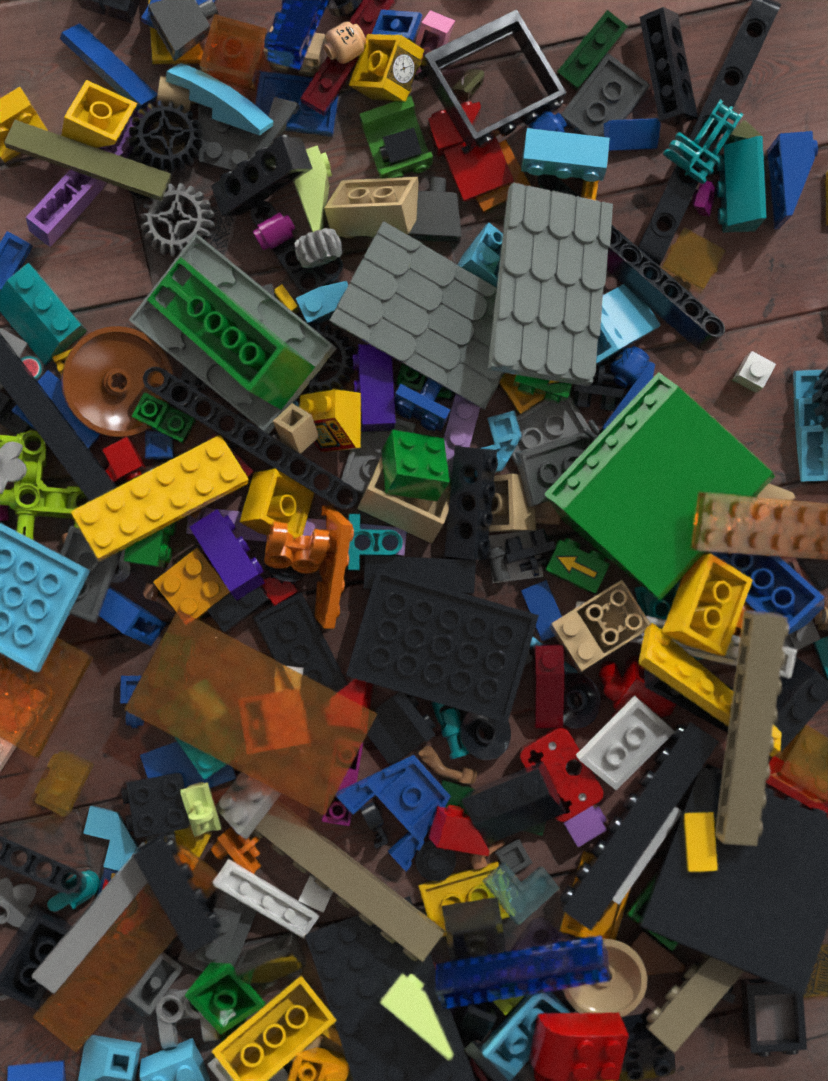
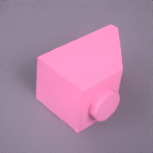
[415,10,455,79]

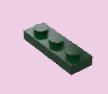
[556,10,628,91]

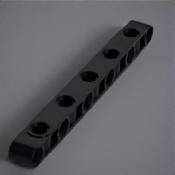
[638,0,781,266]

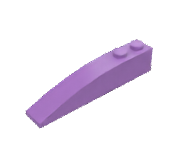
[26,109,151,247]

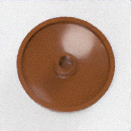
[61,326,173,437]

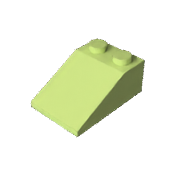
[294,145,332,232]
[381,973,453,1060]

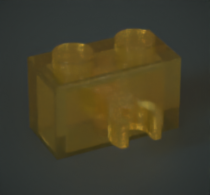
[34,749,94,816]

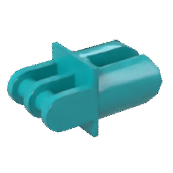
[693,99,743,156]
[663,132,720,184]
[47,870,100,912]

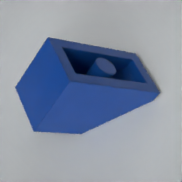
[372,10,423,43]

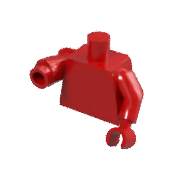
[599,661,676,718]

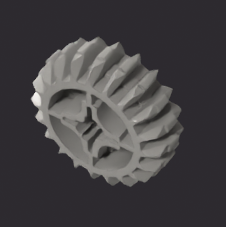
[140,183,214,258]

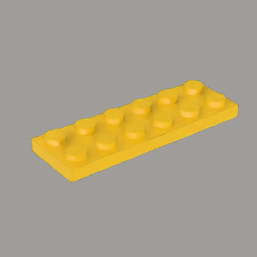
[71,434,248,562]

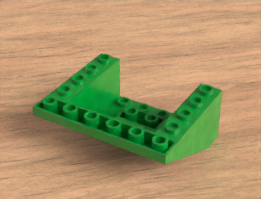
[544,372,775,600]

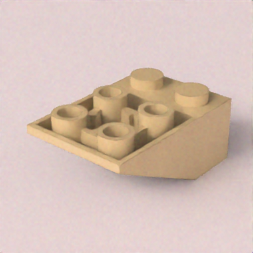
[549,580,651,673]

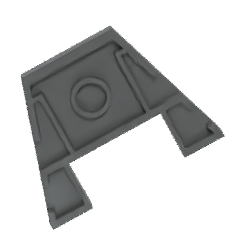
[198,97,299,171]

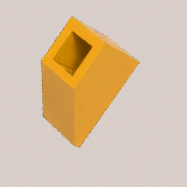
[288,1047,350,1081]

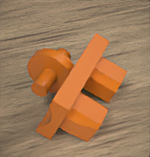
[211,826,262,874]

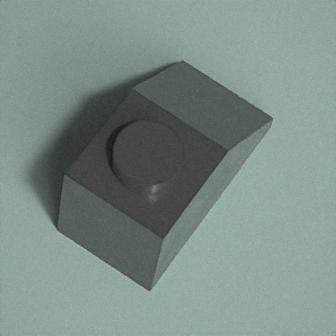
[120,951,183,1016]

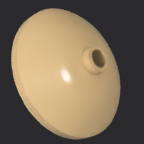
[562,939,647,1017]

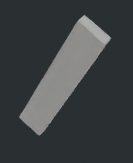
[32,842,147,994]

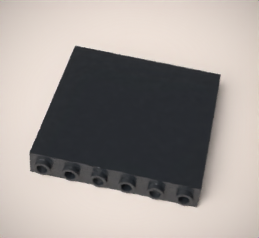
[638,764,828,995]

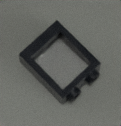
[741,978,807,1057]

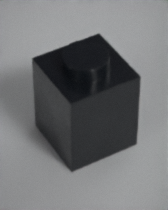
[379,128,422,166]

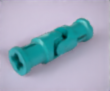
[431,701,469,759]

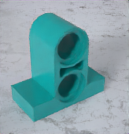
[348,514,403,571]

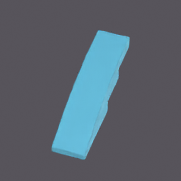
[166,63,273,135]
[793,370,828,481]

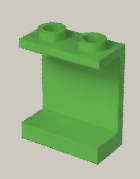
[360,96,433,179]

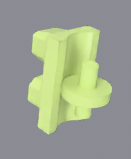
[181,782,221,837]

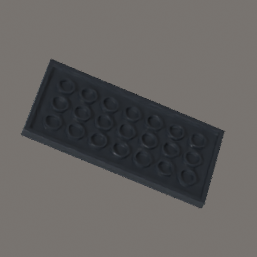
[305,896,475,1081]

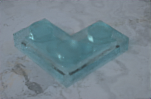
[482,863,560,925]

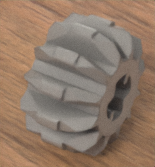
[294,228,342,268]

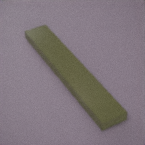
[4,120,171,201]

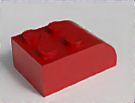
[529,1012,629,1081]

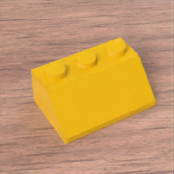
[662,554,753,656]

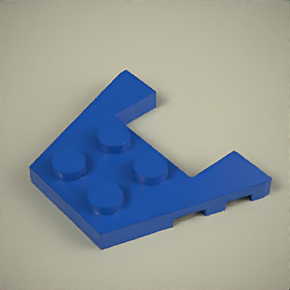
[335,755,451,871]

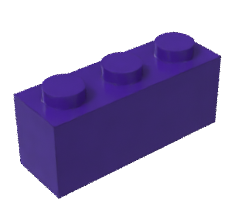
[352,344,396,432]
[190,509,265,601]

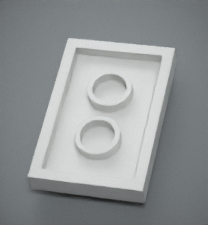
[576,696,675,790]

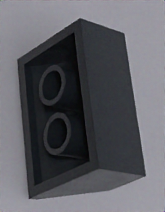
[773,657,828,752]
[462,761,566,844]
[0,903,72,1012]

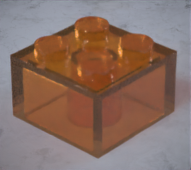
[199,14,268,91]

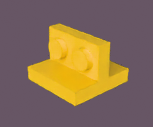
[0,87,48,163]

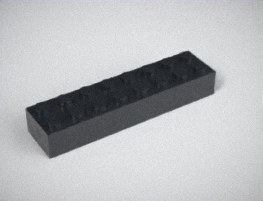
[560,722,719,930]

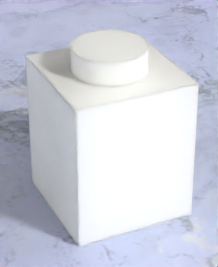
[732,351,776,393]

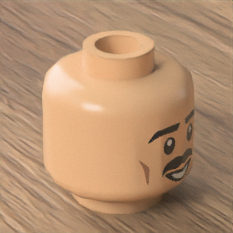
[324,22,366,64]

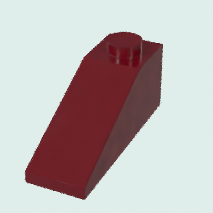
[533,644,564,728]

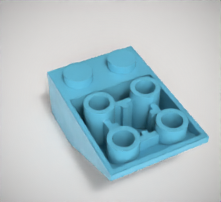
[596,284,661,366]
[140,1038,211,1081]

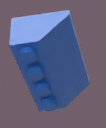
[710,524,825,635]

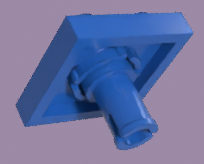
[394,378,450,432]

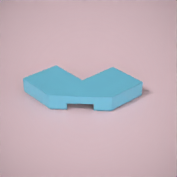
[474,411,522,478]
[83,806,138,871]

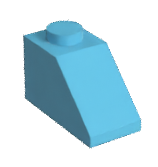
[296,281,348,327]

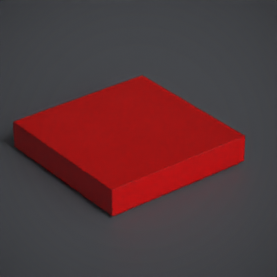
[443,137,514,203]

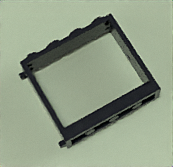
[417,9,566,154]

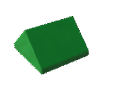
[185,962,265,1035]

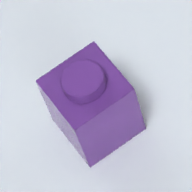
[563,806,607,847]

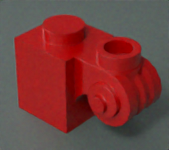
[102,437,146,486]

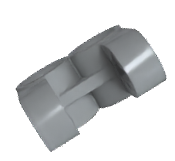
[156,988,219,1049]

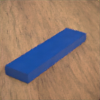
[60,23,158,111]

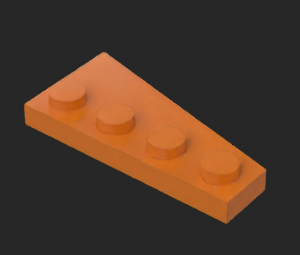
[315,505,354,629]

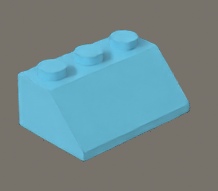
[521,128,610,182]
[482,982,571,1076]

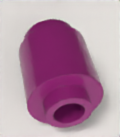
[252,212,296,251]

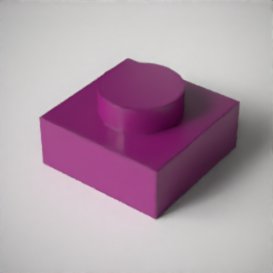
[692,181,716,217]

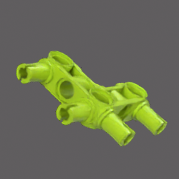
[0,430,88,540]

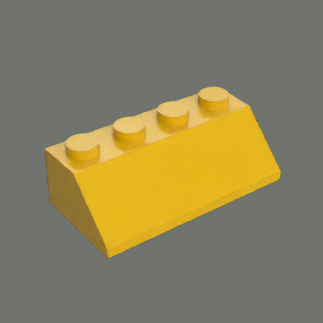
[212,975,337,1081]

